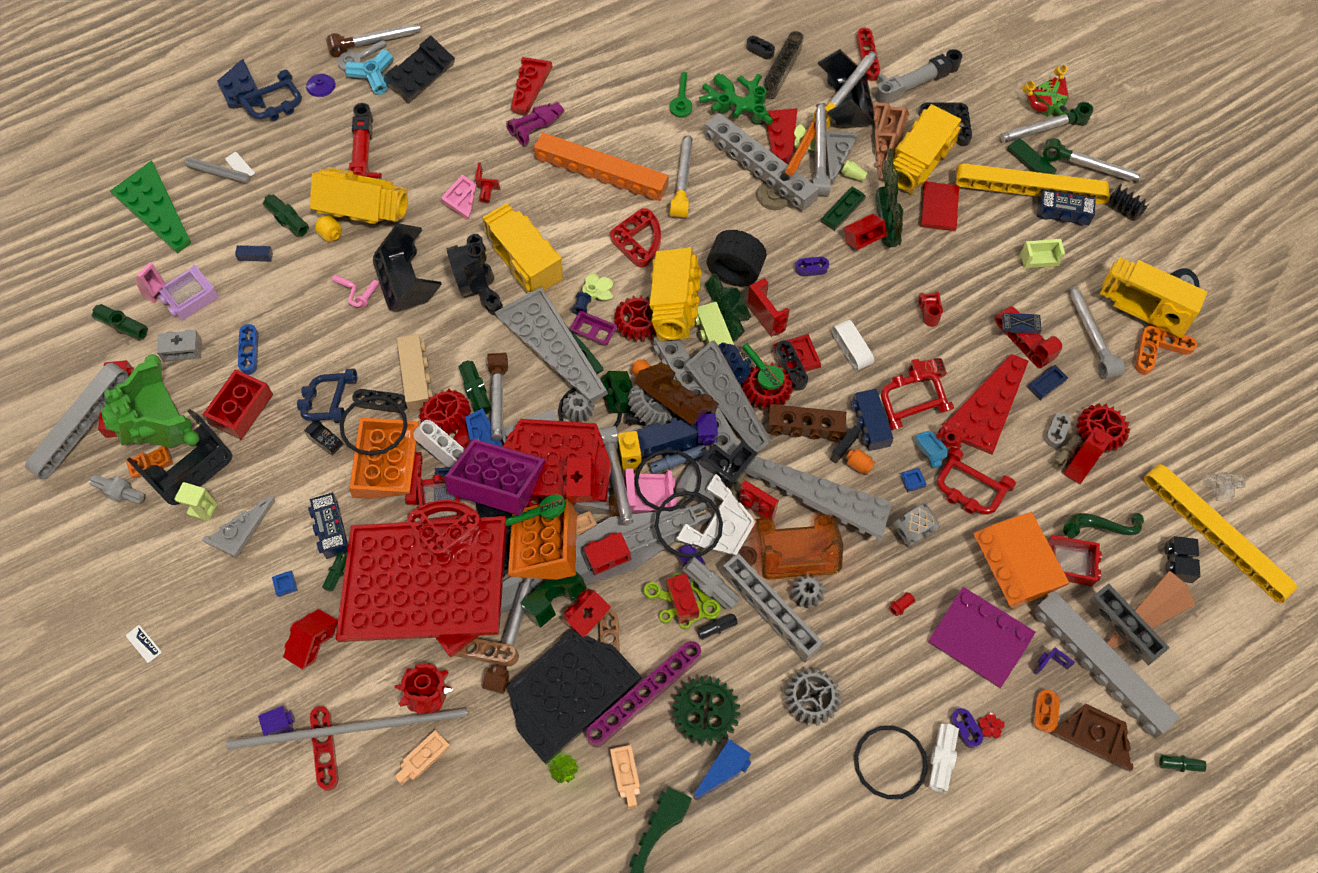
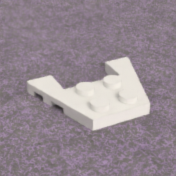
[675,474,756,556]

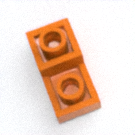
[126,446,173,479]

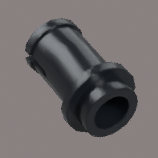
[626,411,649,426]

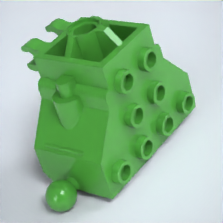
[101,354,200,448]

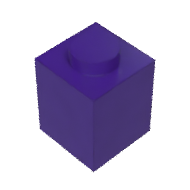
[696,413,718,445]
[258,706,295,736]

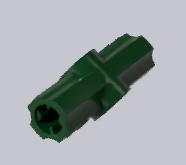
[262,194,309,237]
[91,304,148,341]
[458,360,492,414]

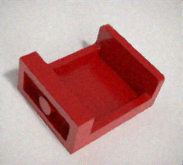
[747,278,790,337]

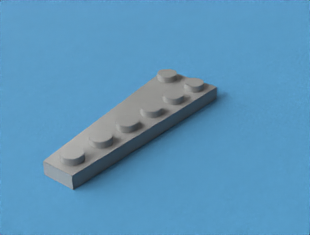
[685,340,771,453]

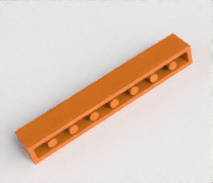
[534,132,669,201]

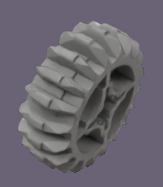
[628,384,676,426]
[784,668,842,726]

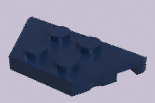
[217,59,267,109]

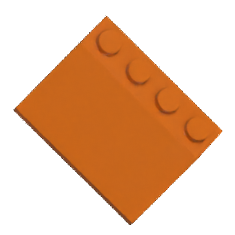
[349,417,419,499]
[508,498,577,580]
[974,512,1070,610]

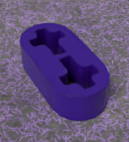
[795,257,829,276]
[951,708,983,748]

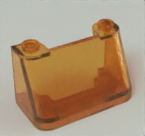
[755,514,844,580]

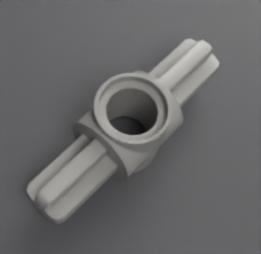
[89,475,145,504]

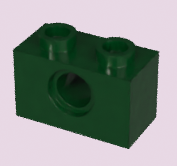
[601,370,633,413]

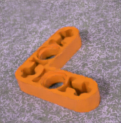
[1135,326,1197,375]

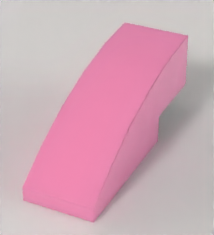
[136,262,165,303]

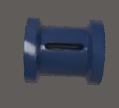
[571,292,592,315]

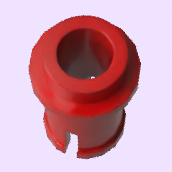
[889,592,915,616]

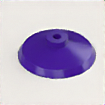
[306,74,336,97]

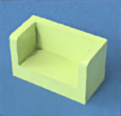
[1020,239,1065,268]
[175,482,217,521]

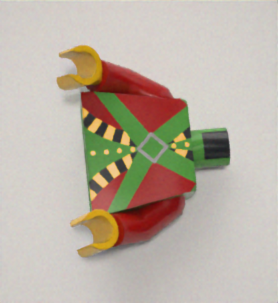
[1022,65,1069,116]

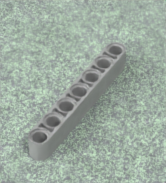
[25,362,129,480]

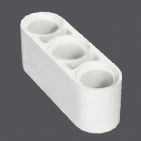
[832,320,874,371]
[413,420,465,467]

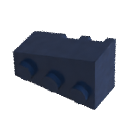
[636,418,698,459]

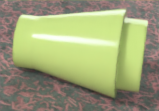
[841,160,868,182]

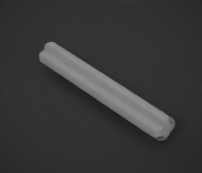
[184,157,250,184]

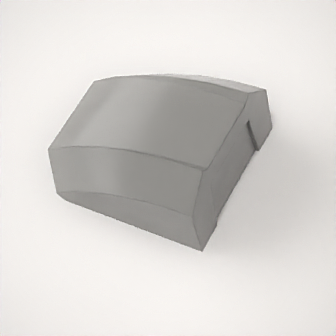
[676,456,724,509]

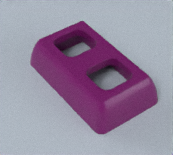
[570,311,617,346]

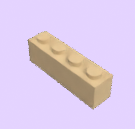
[397,334,433,411]

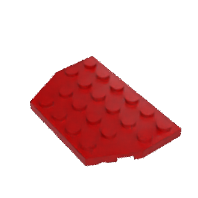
[502,419,612,502]

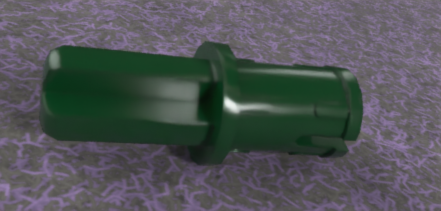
[322,552,347,592]
[1159,754,1207,773]

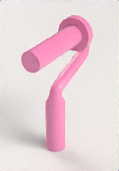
[332,275,379,307]

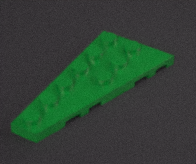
[110,160,191,254]

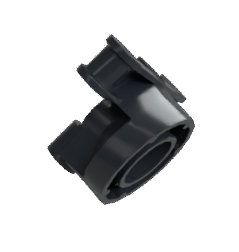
[446,234,503,315]

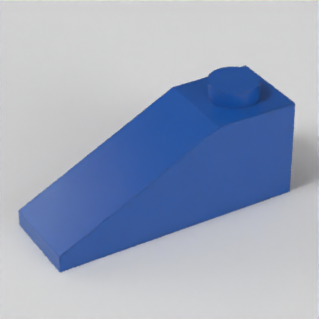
[693,739,752,800]

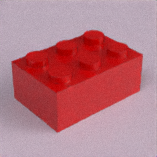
[202,369,273,440]

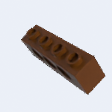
[767,404,847,441]

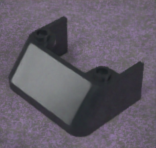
[818,49,875,127]
[373,223,442,311]
[127,409,232,505]

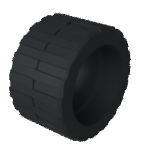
[706,229,767,287]

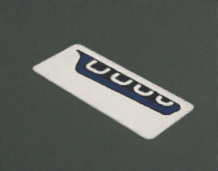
[126,625,161,663]

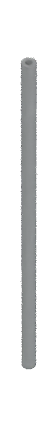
[226,708,468,750]

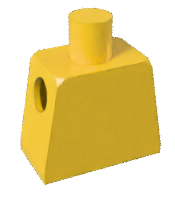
[618,431,642,474]

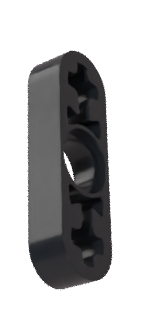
[776,340,808,390]
[352,389,408,413]

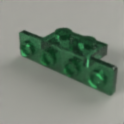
[705,274,752,342]

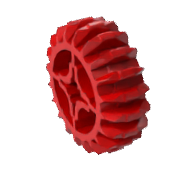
[614,295,657,342]
[742,362,793,411]
[419,389,471,436]
[1076,403,1130,453]

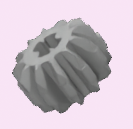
[562,391,595,422]
[791,573,826,609]

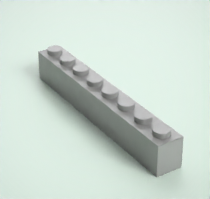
[1032,591,1180,738]

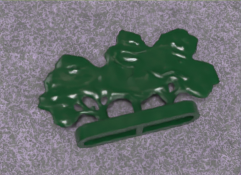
[875,148,904,248]

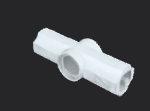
[928,724,959,793]

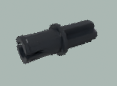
[697,614,738,640]

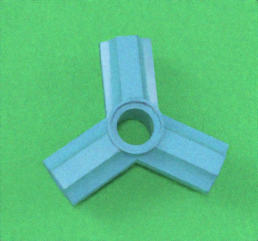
[346,49,394,95]

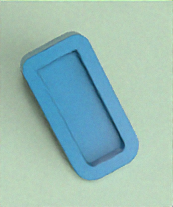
[916,431,947,468]

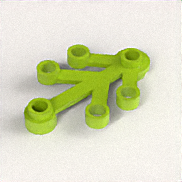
[644,573,721,630]

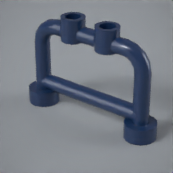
[231,70,302,121]
[297,368,357,423]

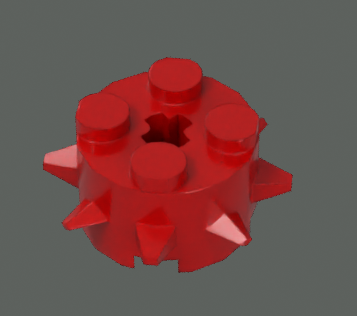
[395,663,453,714]

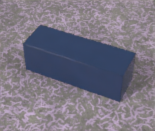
[235,245,273,262]

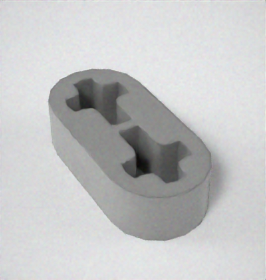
[1045,413,1071,448]

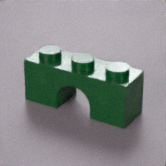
[520,572,587,628]

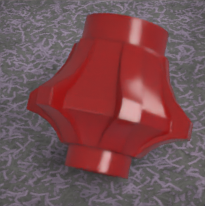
[936,421,967,449]

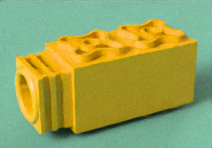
[893,104,961,195]
[310,167,408,224]
[483,203,563,293]
[650,247,702,341]
[1099,256,1208,338]

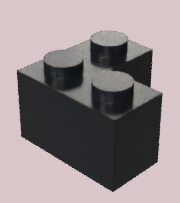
[701,441,757,488]

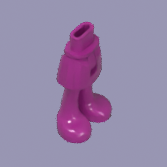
[506,102,564,146]

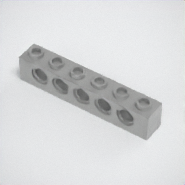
[722,553,823,663]

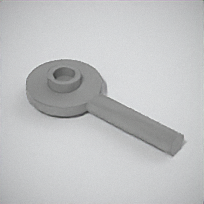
[338,40,386,72]

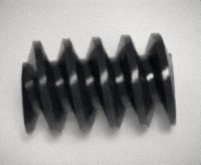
[1110,184,1150,220]

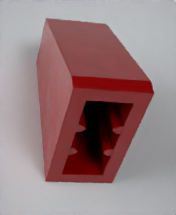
[1063,426,1113,485]

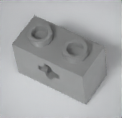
[157,330,202,362]

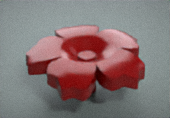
[978,712,1005,739]

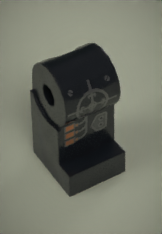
[304,421,344,455]

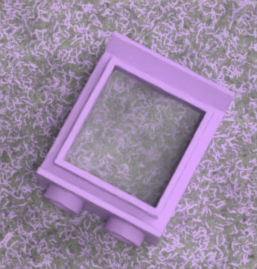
[158,264,219,321]

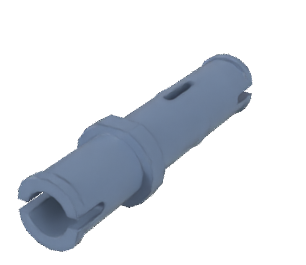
[650,444,707,474]

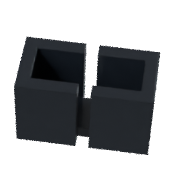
[1164,536,1201,583]

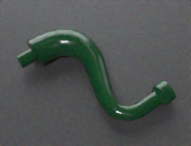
[1063,513,1144,539]

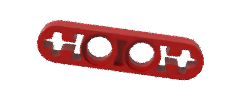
[857,27,880,81]
[310,706,338,791]

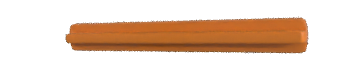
[785,121,816,177]

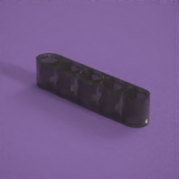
[763,31,804,100]

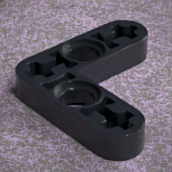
[918,102,972,146]

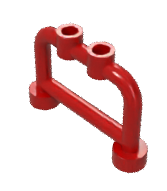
[881,369,954,430]
[937,447,1016,515]

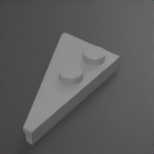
[826,131,858,184]
[202,496,275,558]

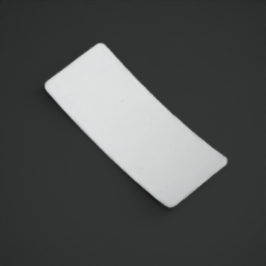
[225,152,255,176]

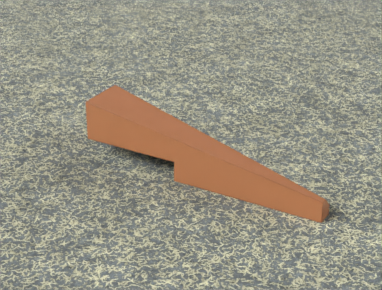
[873,103,910,182]
[1107,571,1195,649]

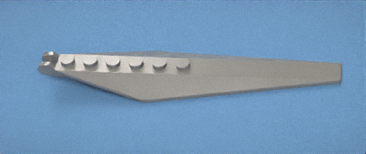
[501,502,713,613]

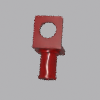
[475,163,501,203]

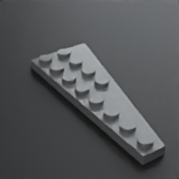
[495,287,608,403]
[745,457,892,542]

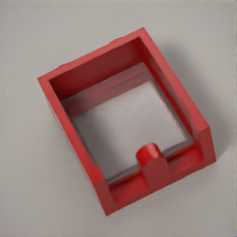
[416,475,463,521]
[1047,534,1102,587]

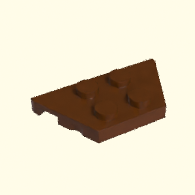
[1051,704,1133,772]

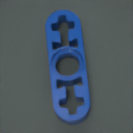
[238,324,258,375]

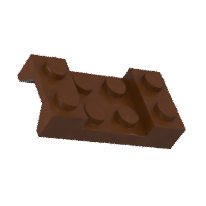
[635,362,719,425]

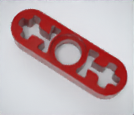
[406,452,423,505]

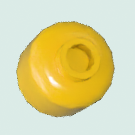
[315,215,342,242]

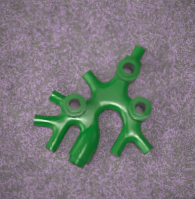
[699,73,773,125]

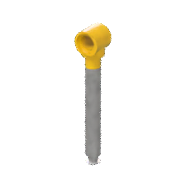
[813,51,877,130]
[670,135,693,218]

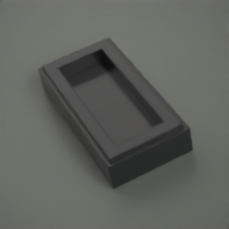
[830,425,861,463]

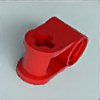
[918,291,943,327]

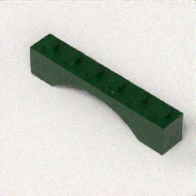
[629,787,692,873]

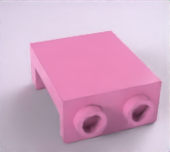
[623,469,677,513]

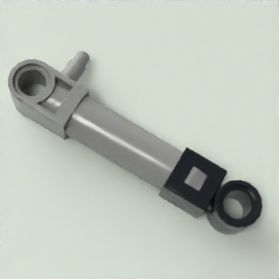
[876,49,963,103]

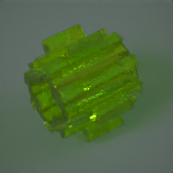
[549,755,578,783]

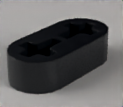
[746,36,775,59]

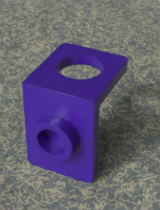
[1034,647,1075,675]

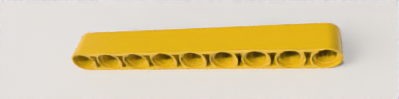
[956,164,1110,204]
[1144,464,1297,603]

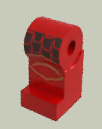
[908,358,947,383]

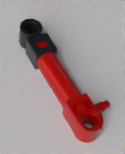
[349,103,382,179]

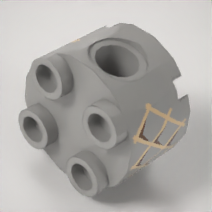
[892,503,940,547]

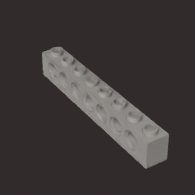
[705,113,819,211]
[652,337,740,455]

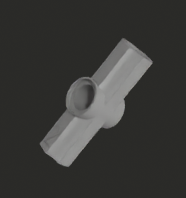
[683,556,740,610]

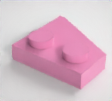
[441,175,476,220]

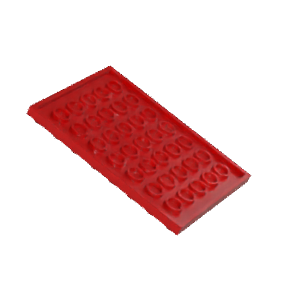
[335,516,507,642]

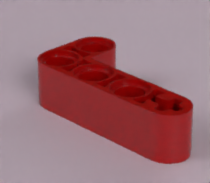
[994,306,1062,369]

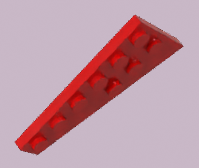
[938,354,1029,455]

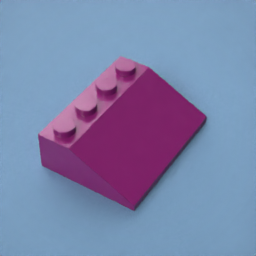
[445,439,545,515]
[928,587,1036,688]

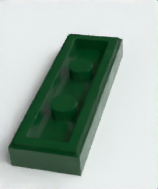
[1007,138,1057,175]
[821,186,866,231]

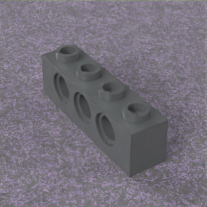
[1089,583,1170,666]

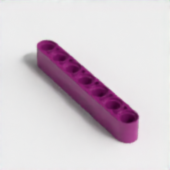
[586,641,701,748]

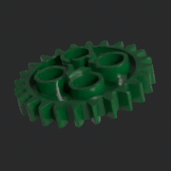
[672,676,741,746]

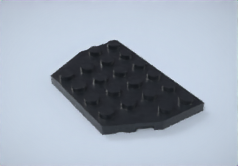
[507,630,642,765]

